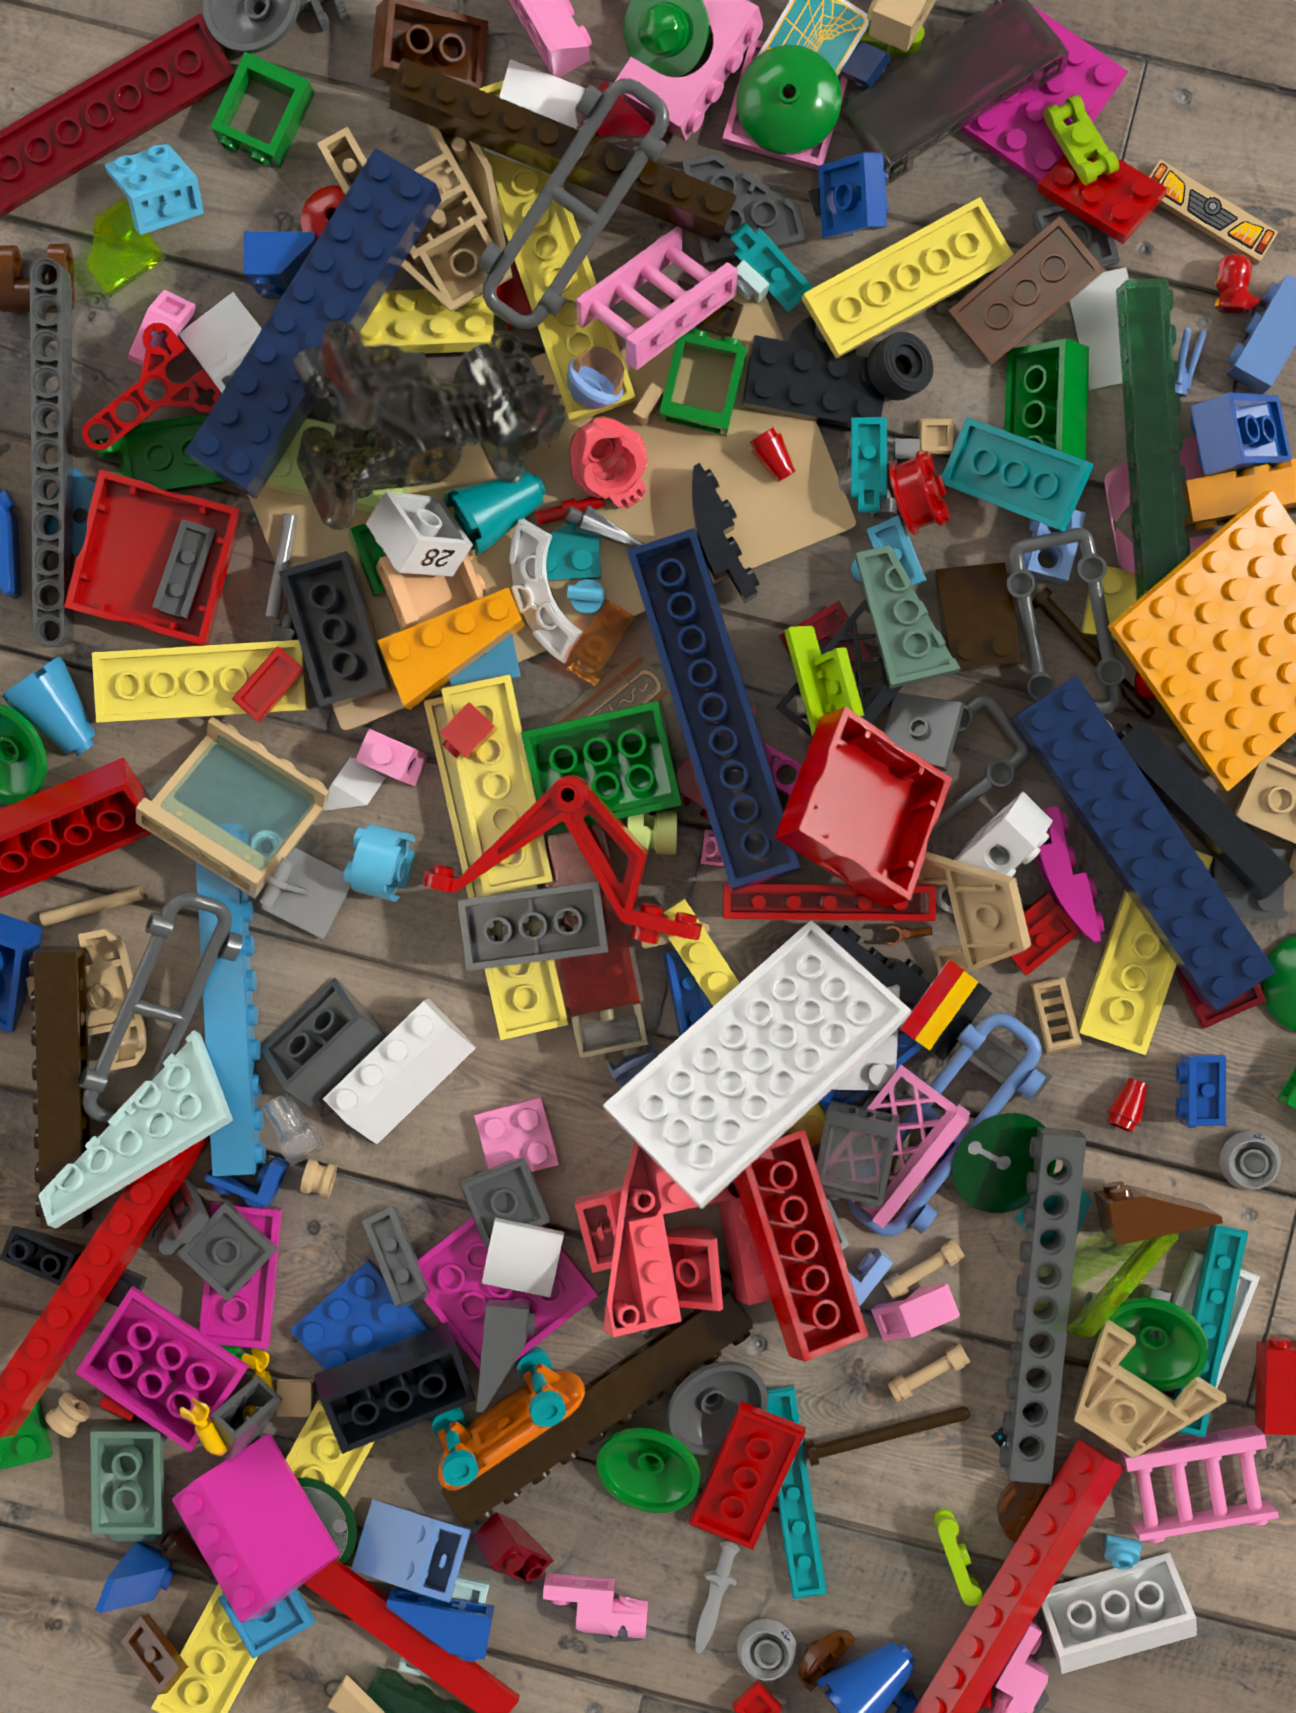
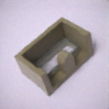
[571,1001,649,1063]

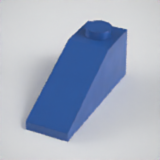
[0,488,21,599]
[95,1542,175,1613]
[386,1587,495,1662]

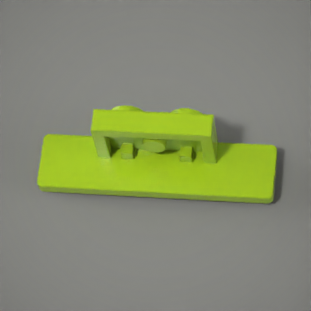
[784,626,864,737]

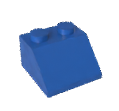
[244,232,318,299]

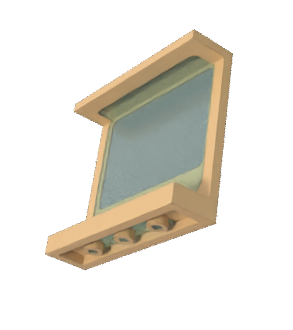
[136,717,329,899]

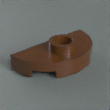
[997,1481,1048,1543]
[798,1630,855,1692]

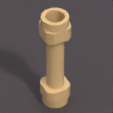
[883,1239,965,1299]
[887,1344,970,1402]

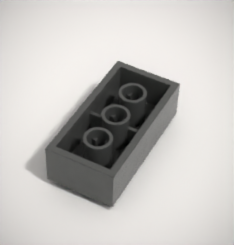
[457,881,609,971]

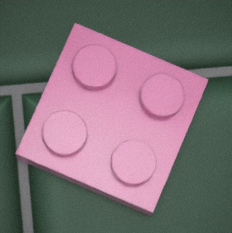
[474,1096,560,1172]

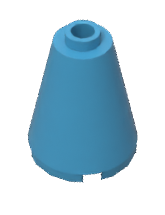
[1,656,96,756]

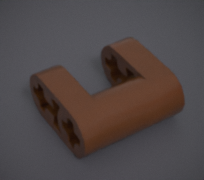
[0,243,75,312]

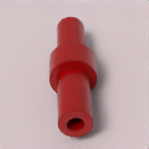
[535,496,606,525]

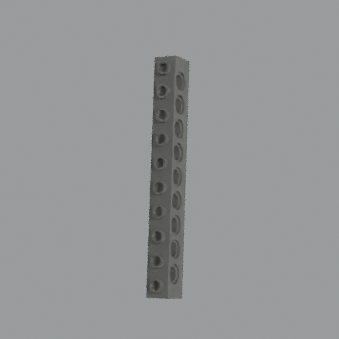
[999,1127,1086,1484]

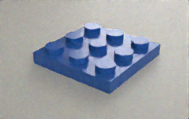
[290,1259,431,1370]

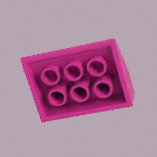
[75,1286,249,1452]
[172,1434,341,1623]

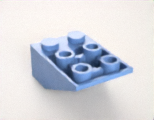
[351,1499,472,1602]

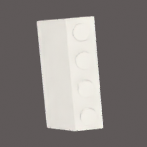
[323,998,477,1144]
[1041,1553,1197,1674]

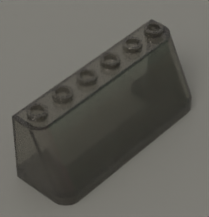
[840,0,1069,186]

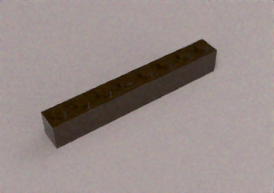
[29,946,92,1229]

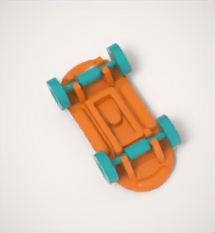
[430,1347,585,1491]

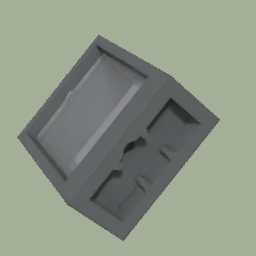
[816,1101,901,1208]

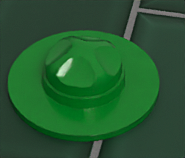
[624,0,710,78]

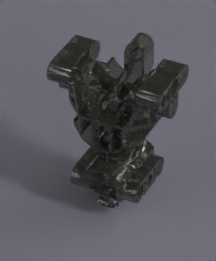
[293,320,566,530]

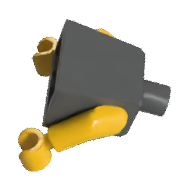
[180,1348,282,1461]

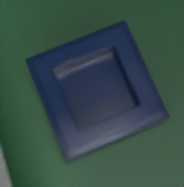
[841,41,891,89]

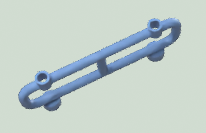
[847,1013,1046,1237]

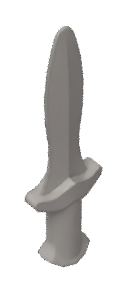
[695,1539,741,1654]

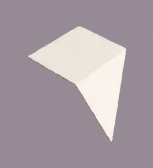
[323,757,386,811]

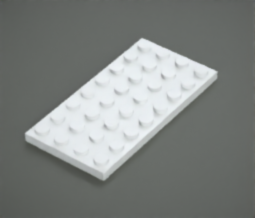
[603,920,911,1209]

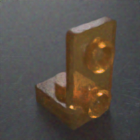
[566,600,635,686]

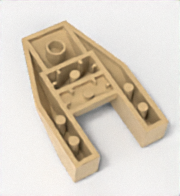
[317,123,512,312]

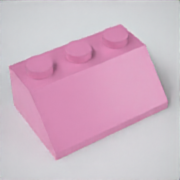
[508,0,592,78]

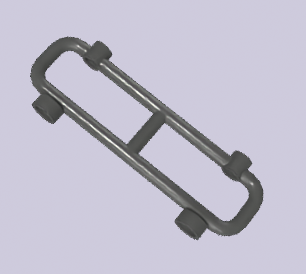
[476,78,669,330]
[79,892,243,1124]

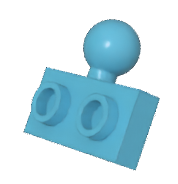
[851,515,927,587]

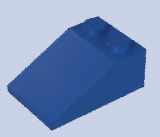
[1190,393,1292,475]
[0,913,43,1033]

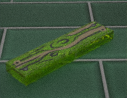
[1068,1233,1179,1337]

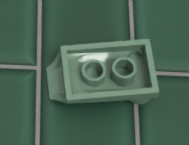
[90,1422,167,1542]

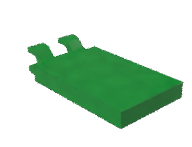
[95,413,228,492]

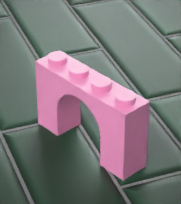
[615,0,763,141]

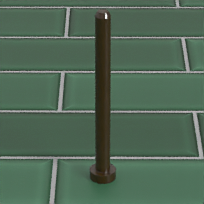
[1032,586,1155,719]
[805,1406,970,1466]

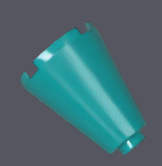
[444,471,546,556]

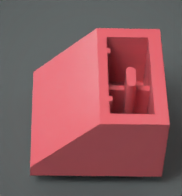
[574,1186,622,1273]

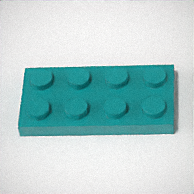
[941,417,1094,532]

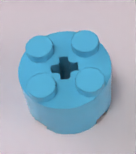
[344,824,415,902]

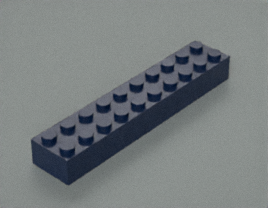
[185,148,442,499]
[627,528,802,891]
[1010,676,1276,1011]

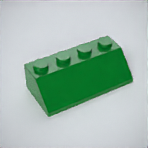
[1004,338,1090,460]

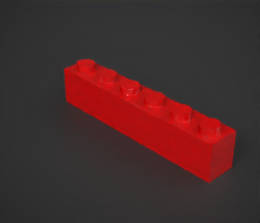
[722,883,936,921]

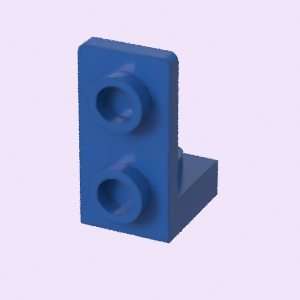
[204,1158,290,1208]

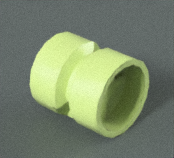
[628,810,677,855]

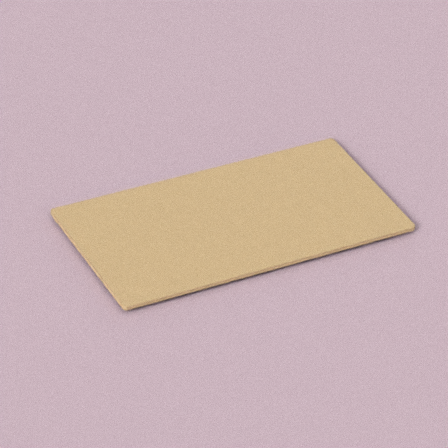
[248,291,856,731]

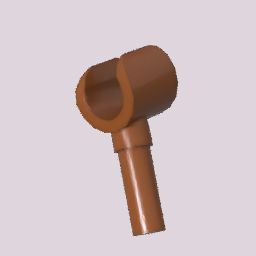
[884,924,933,946]

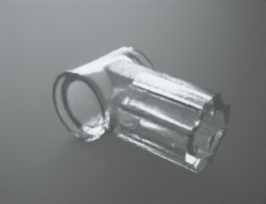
[261,1092,324,1166]

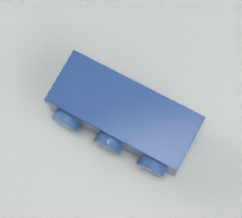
[1226,274,1296,394]

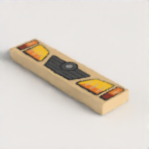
[1149,159,1278,265]

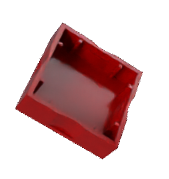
[64,469,243,646]
[775,707,952,907]

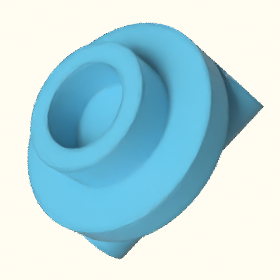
[567,579,605,614]
[1103,1534,1141,1569]

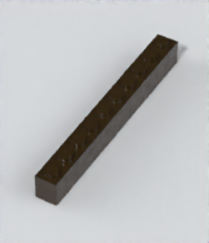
[389,58,737,243]
[441,1286,753,1527]

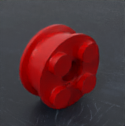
[889,451,951,536]

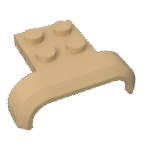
[1234,756,1296,879]
[25,928,147,1071]

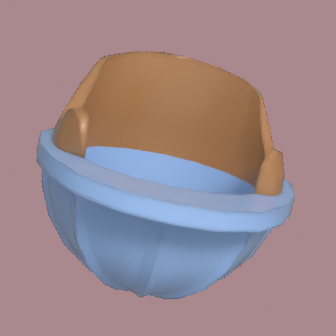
[567,347,625,410]

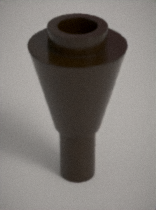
[159,1526,215,1580]

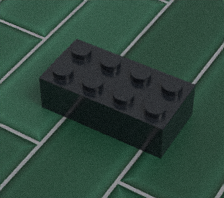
[278,551,393,711]
[314,1322,476,1454]

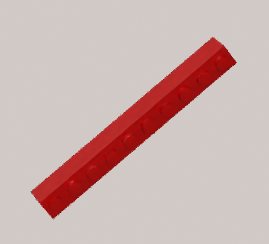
[0,1135,211,1438]
[913,1439,1125,1713]

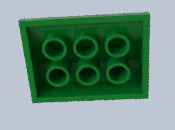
[521,699,682,835]

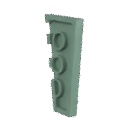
[855,545,961,689]

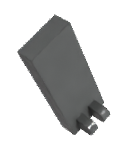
[152,519,216,620]
[954,1022,1053,1105]
[362,1206,431,1308]

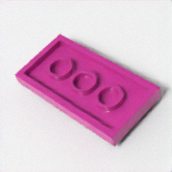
[199,1202,283,1349]

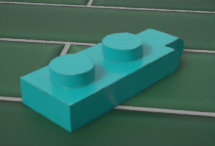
[730,222,814,312]
[851,417,887,513]

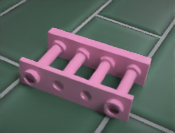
[576,226,738,370]
[1118,1425,1279,1544]

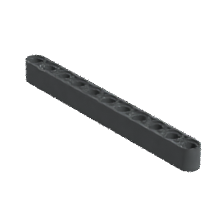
[30,257,74,647]

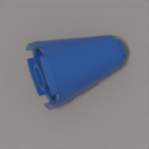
[816,1641,915,1713]

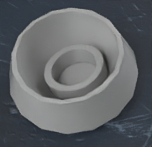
[1219,1131,1281,1191]
[736,1619,797,1681]

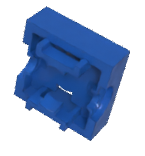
[818,152,890,239]

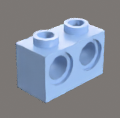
[1023,510,1086,585]

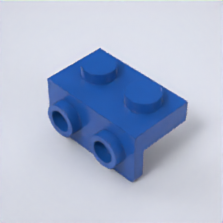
[1175,1054,1226,1128]

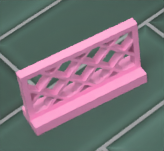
[827,1064,970,1229]

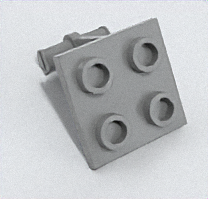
[259,847,351,940]

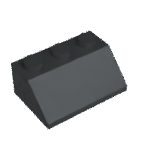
[260,978,386,1108]

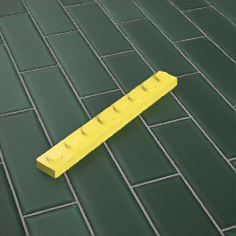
[662,898,836,1148]

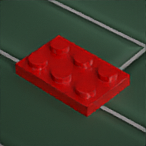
[1037,154,1167,245]

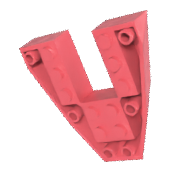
[603,1142,771,1337]

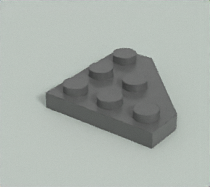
[682,153,807,266]

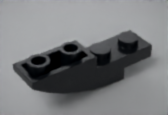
[692,463,760,604]
[827,925,930,1005]
[0,1226,147,1307]

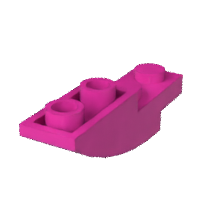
[1035,806,1104,942]

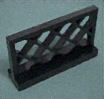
[775,599,903,738]

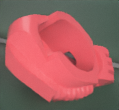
[569,416,647,509]

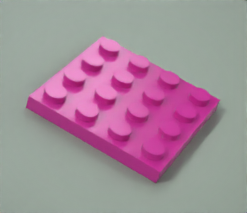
[933,0,1128,184]
[417,1216,598,1370]

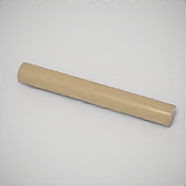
[40,886,145,926]

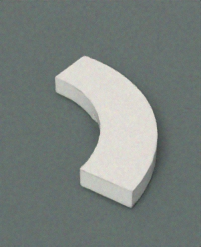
[509,518,583,663]

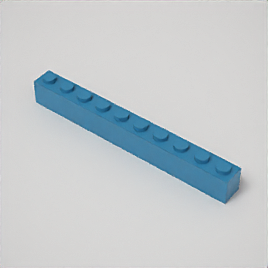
[196,824,266,1176]

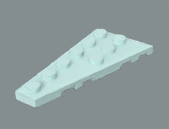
[38,1030,233,1229]

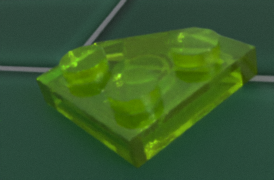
[86,198,166,298]

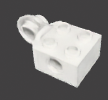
[930,791,1053,914]

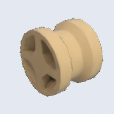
[300,1159,337,1200]
[45,1393,91,1438]

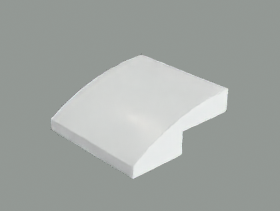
[482,1218,564,1297]

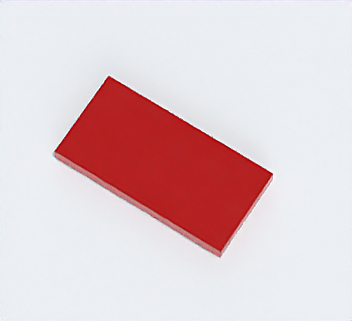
[688,1401,806,1550]

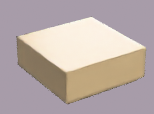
[633,383,663,426]
[918,419,954,456]
[276,1379,313,1417]

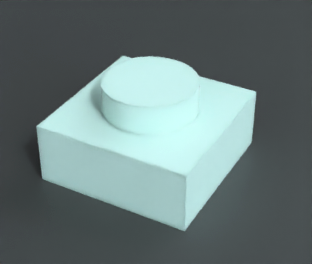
[736,260,769,303]

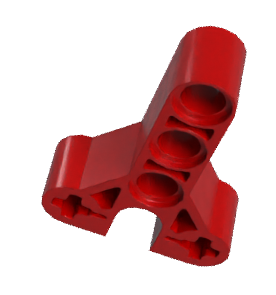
[82,323,221,450]

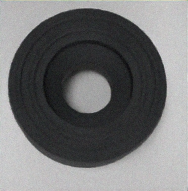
[867,332,933,401]

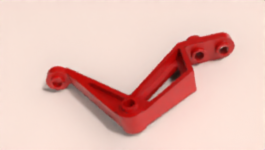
[422,775,703,944]

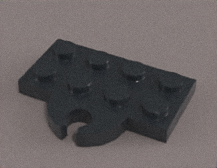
[742,316,885,428]

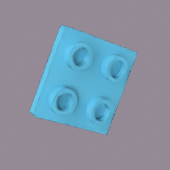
[105,144,204,235]

